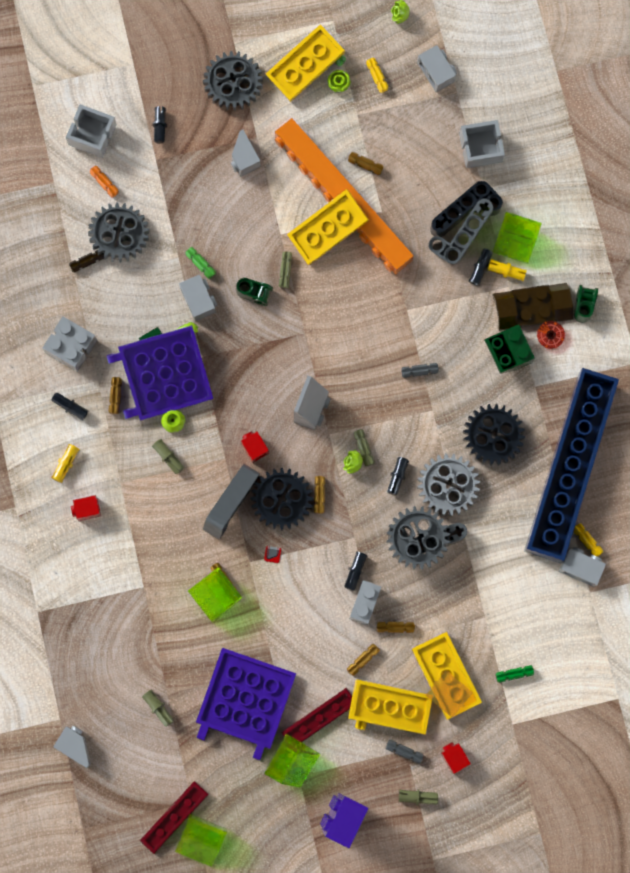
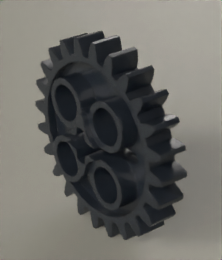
[463,404,525,466]
[251,468,313,531]

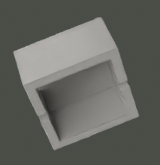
[66,104,117,158]
[459,120,505,168]
[42,316,98,372]

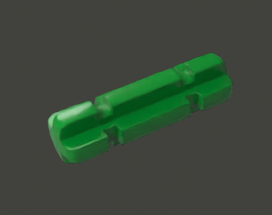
[495,665,534,683]

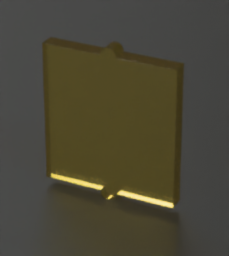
[425,671,473,718]

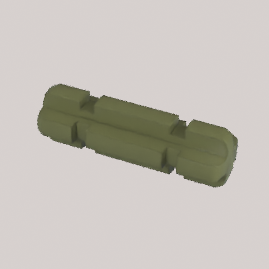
[279,252,292,289]
[354,429,375,466]

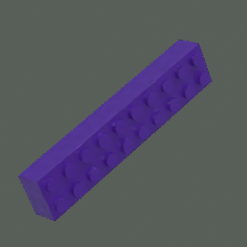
[320,793,368,849]

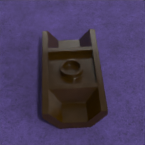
[492,283,573,331]

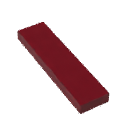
[281,688,352,749]
[139,781,209,854]

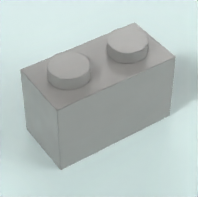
[417,45,457,92]
[179,274,217,321]
[558,547,606,587]
[349,580,381,625]

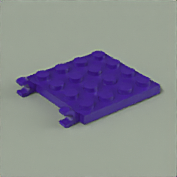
[107,325,213,420]
[196,648,296,760]

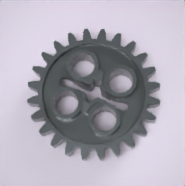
[203,51,263,111]
[88,202,149,263]
[386,506,450,570]

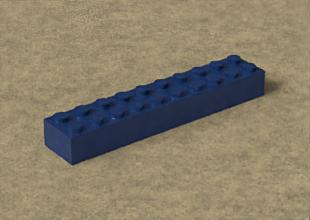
[524,368,619,564]

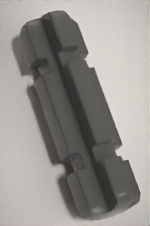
[401,363,439,378]
[386,740,424,764]

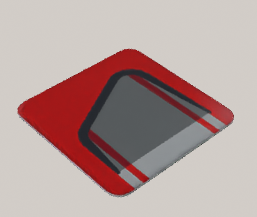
[264,546,281,563]

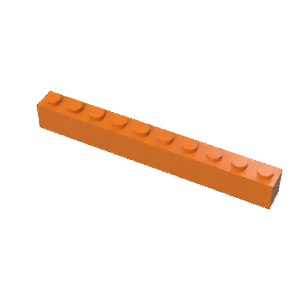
[274,118,414,275]

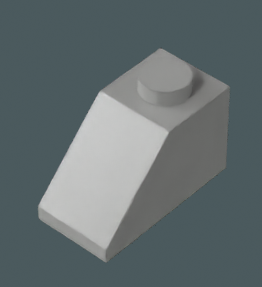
[231,130,261,177]
[53,726,91,768]

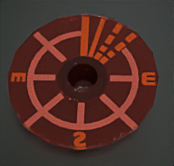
[537,321,565,349]

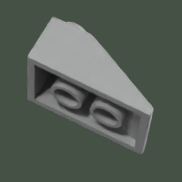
[294,376,331,430]

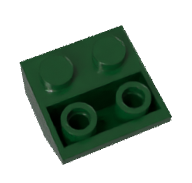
[484,324,535,374]

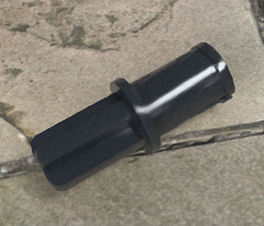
[152,106,167,144]
[468,248,493,286]
[51,393,89,421]
[387,457,409,496]
[344,551,368,591]

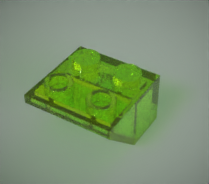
[492,212,542,264]
[188,567,243,624]
[264,734,320,787]
[174,814,227,867]

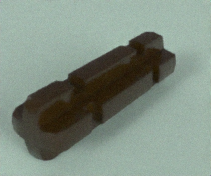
[69,249,104,273]

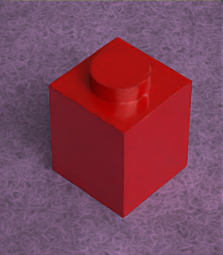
[241,431,269,463]
[71,495,101,521]
[440,742,471,774]

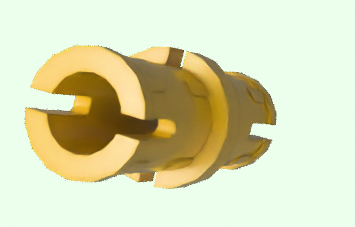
[488,259,527,281]
[51,444,80,483]

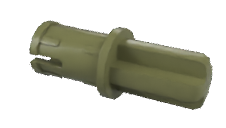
[152,439,184,474]
[142,689,174,727]
[399,789,438,805]

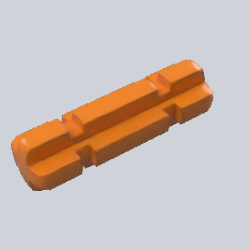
[90,166,119,198]

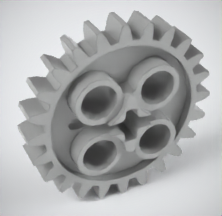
[417,453,480,516]

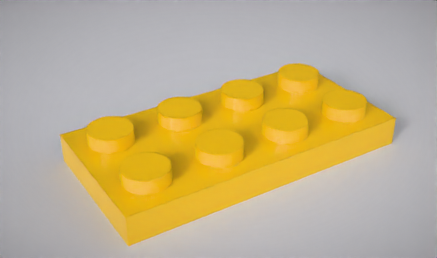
[266,24,346,102]
[287,189,369,265]
[411,632,482,720]
[348,679,433,735]

